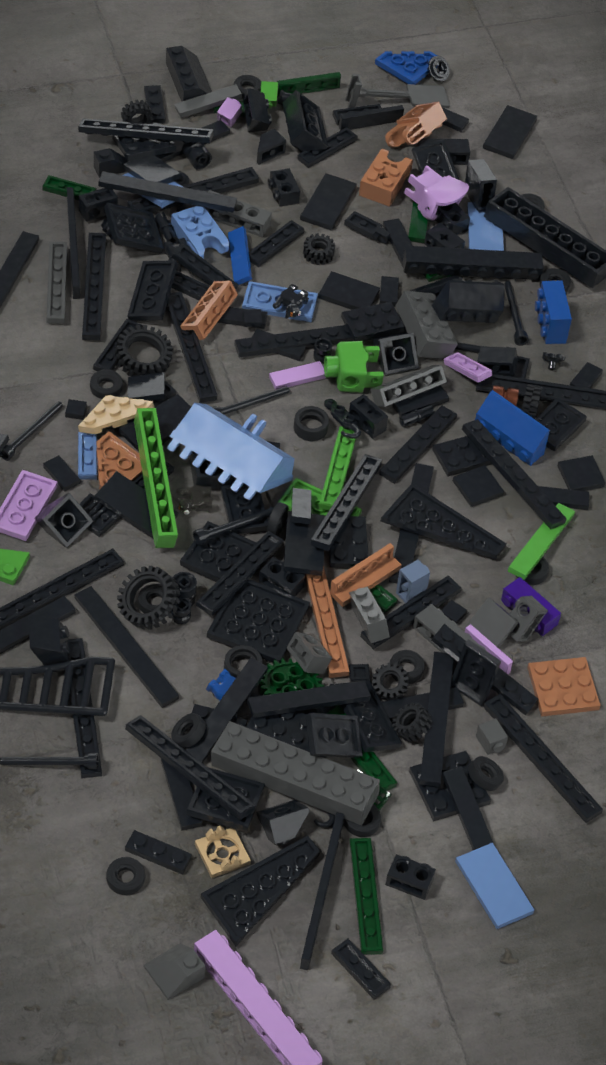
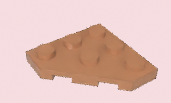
[96,431,142,489]

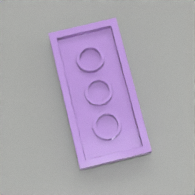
[0,470,57,541]

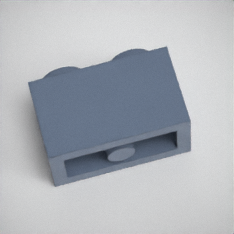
[396,560,430,603]

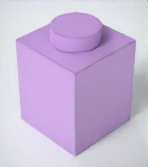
[217,97,242,127]

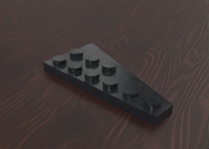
[380,483,507,559]
[201,835,320,947]

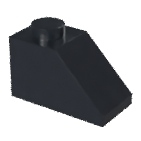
[257,129,286,165]
[94,148,128,178]

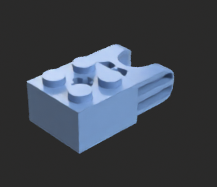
[171,206,229,259]

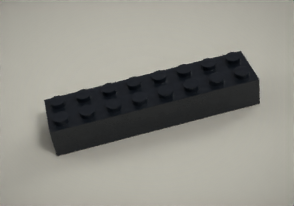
[484,187,606,288]

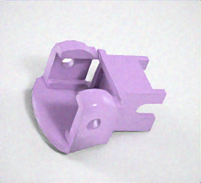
[404,166,469,221]

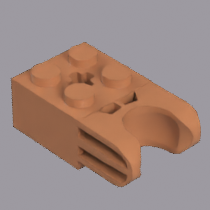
[385,101,447,148]
[359,149,413,207]

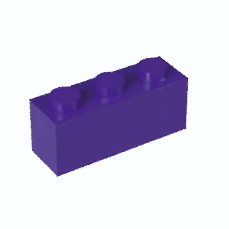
[501,577,561,636]

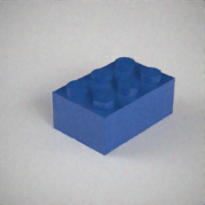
[535,281,572,344]

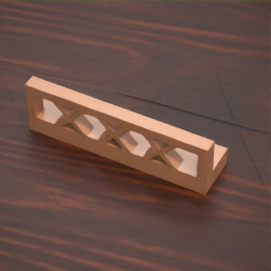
[180,281,238,340]
[330,543,402,607]

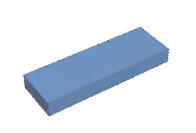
[78,432,97,480]

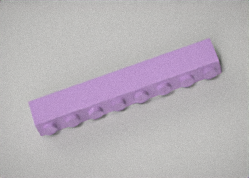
[194,930,322,1065]

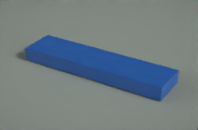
[228,226,252,285]

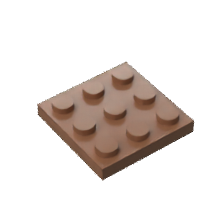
[527,657,600,717]

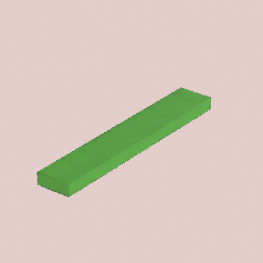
[319,426,356,510]
[508,503,575,580]

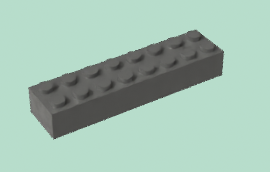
[211,721,380,826]

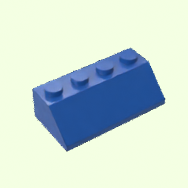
[475,390,550,466]

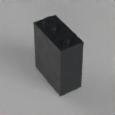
[465,159,497,210]

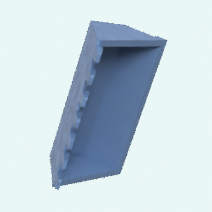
[167,403,295,500]

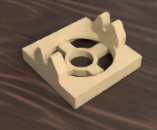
[195,825,251,878]

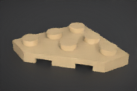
[78,395,154,434]

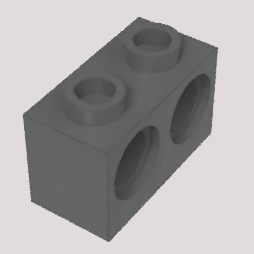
[509,596,548,642]
[287,632,332,674]

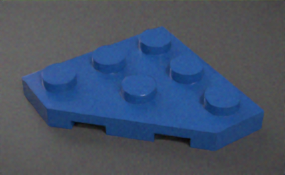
[375,51,438,85]

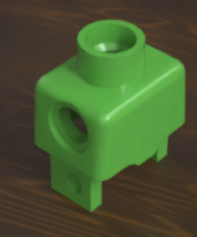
[324,341,384,393]

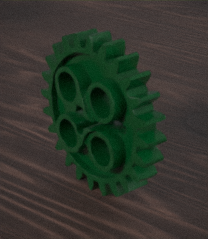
[258,658,324,712]

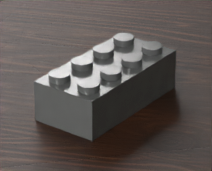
[395,291,458,359]

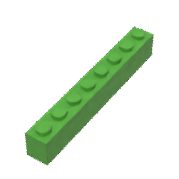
[134,408,178,548]

